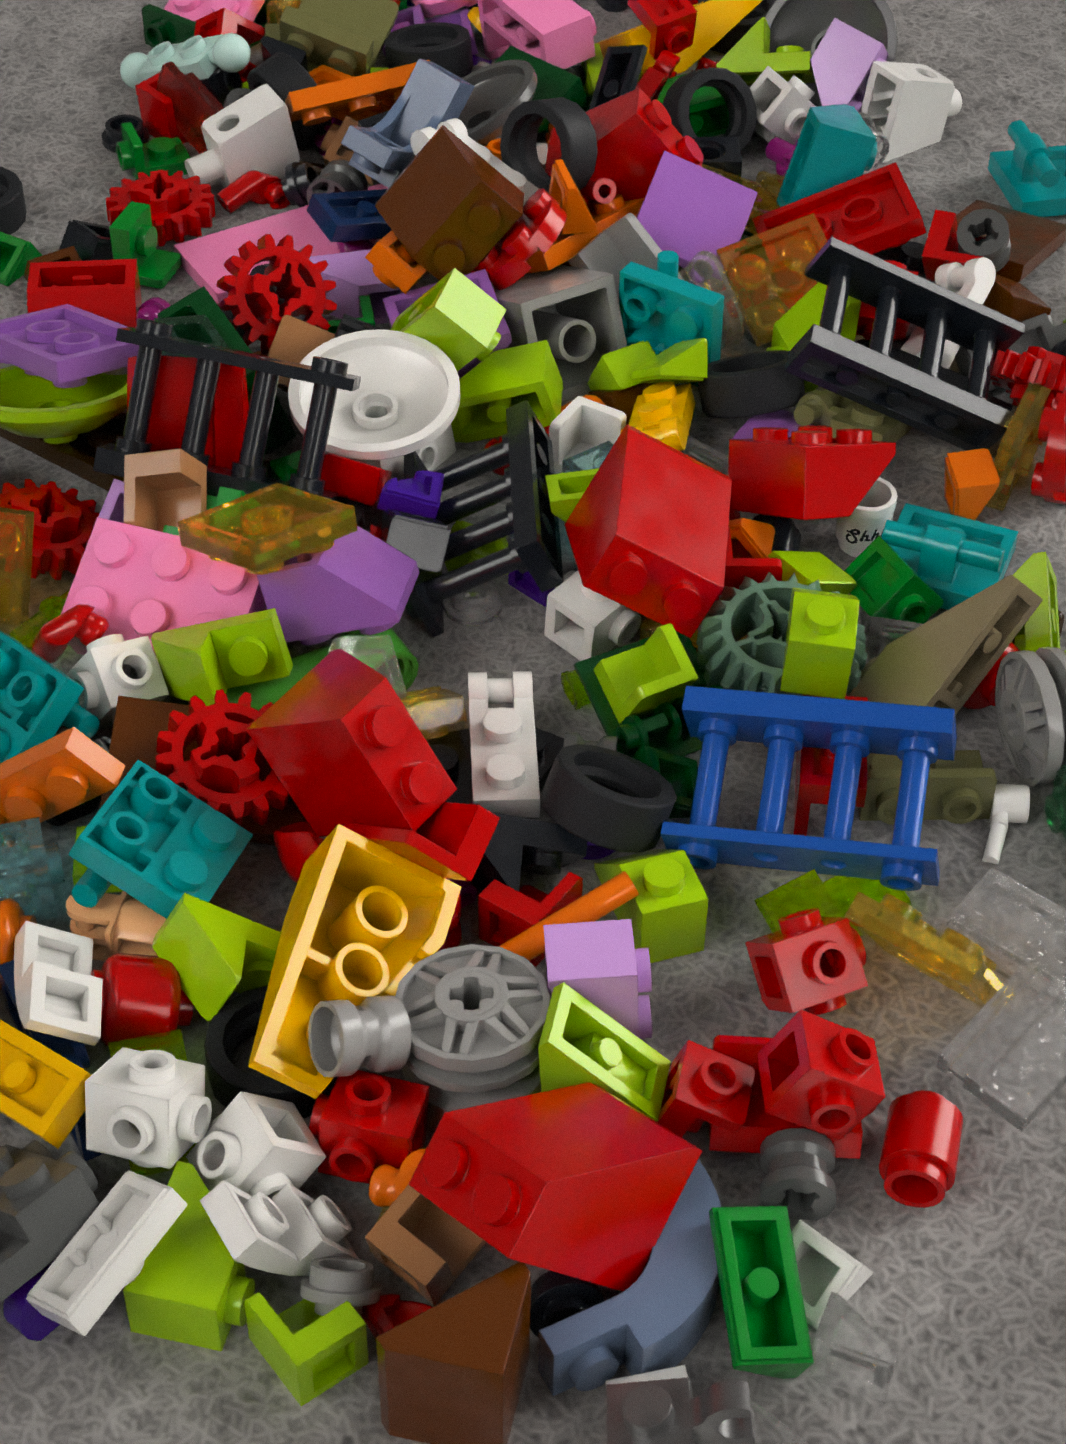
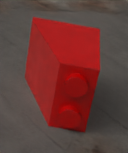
[545,87,704,213]
[564,424,732,638]
[246,649,457,837]
[408,1082,702,1292]

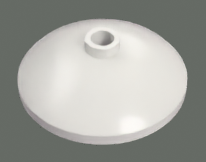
[288,329,461,460]

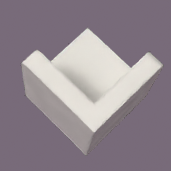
[549,396,627,474]

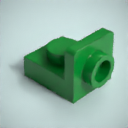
[116,122,191,180]
[109,201,182,289]
[844,536,944,639]

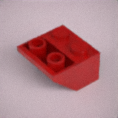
[27,259,142,328]
[728,425,896,520]

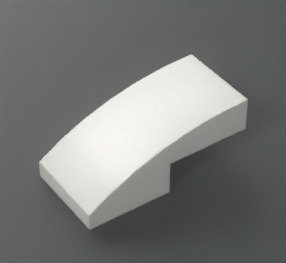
[14,921,103,1046]

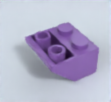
[257,516,420,645]

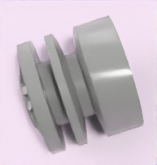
[995,647,1066,786]
[395,944,551,1134]

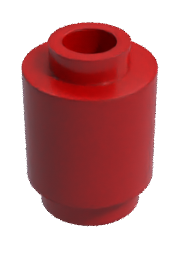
[879,1090,963,1208]

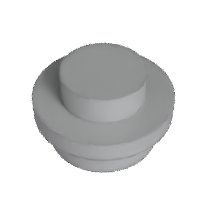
[300,1257,381,1316]

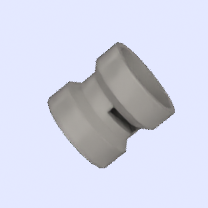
[308,996,412,1078]

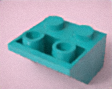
[776,104,877,207]

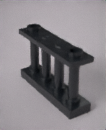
[784,237,1025,451]
[93,318,361,520]
[400,399,564,637]

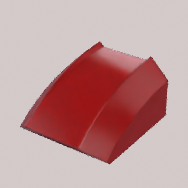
[127,355,249,469]

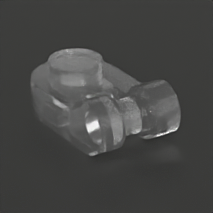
[679,251,744,350]

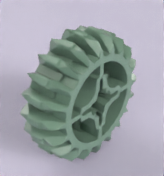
[697,572,867,696]

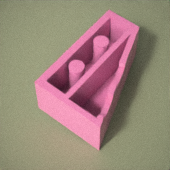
[477,0,597,70]

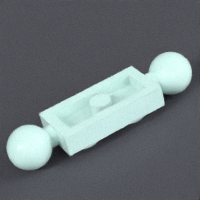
[120,33,251,89]

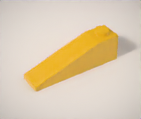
[597,0,763,76]
[248,824,462,1099]

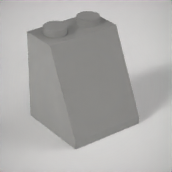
[492,265,627,402]

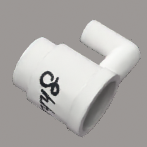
[835,477,898,558]

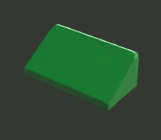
[709,1206,814,1379]

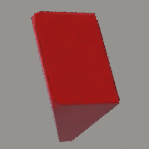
[320,452,392,506]

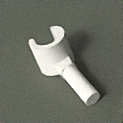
[982,784,1030,865]

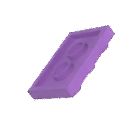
[0,304,139,388]

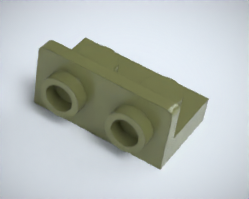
[857,750,997,825]

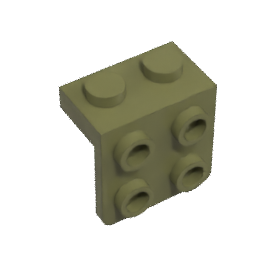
[279,0,399,77]

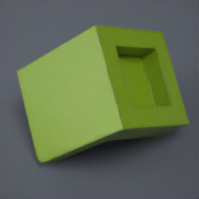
[593,623,698,724]
[244,1292,369,1407]

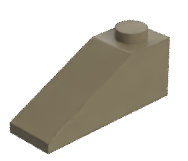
[849,575,1043,716]

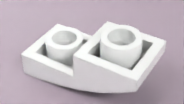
[200,1180,359,1277]

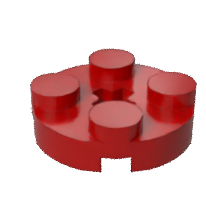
[473,188,567,291]
[1031,390,1066,505]

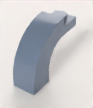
[341,58,475,188]
[538,1159,721,1396]

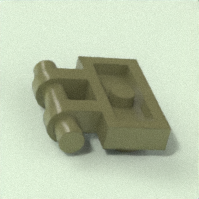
[794,386,912,442]

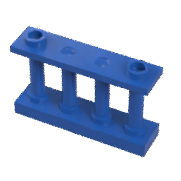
[661,686,957,891]

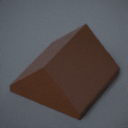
[376,1262,531,1444]

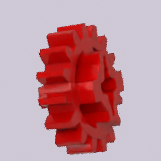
[106,170,216,247]
[216,234,337,356]
[990,346,1066,415]
[0,479,100,581]
[154,689,289,826]

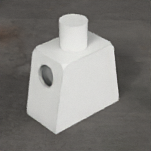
[860,61,962,163]
[185,83,301,187]

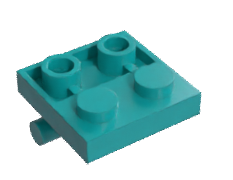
[988,120,1066,217]
[619,250,724,387]
[882,503,1019,610]
[0,630,99,763]
[68,759,253,919]

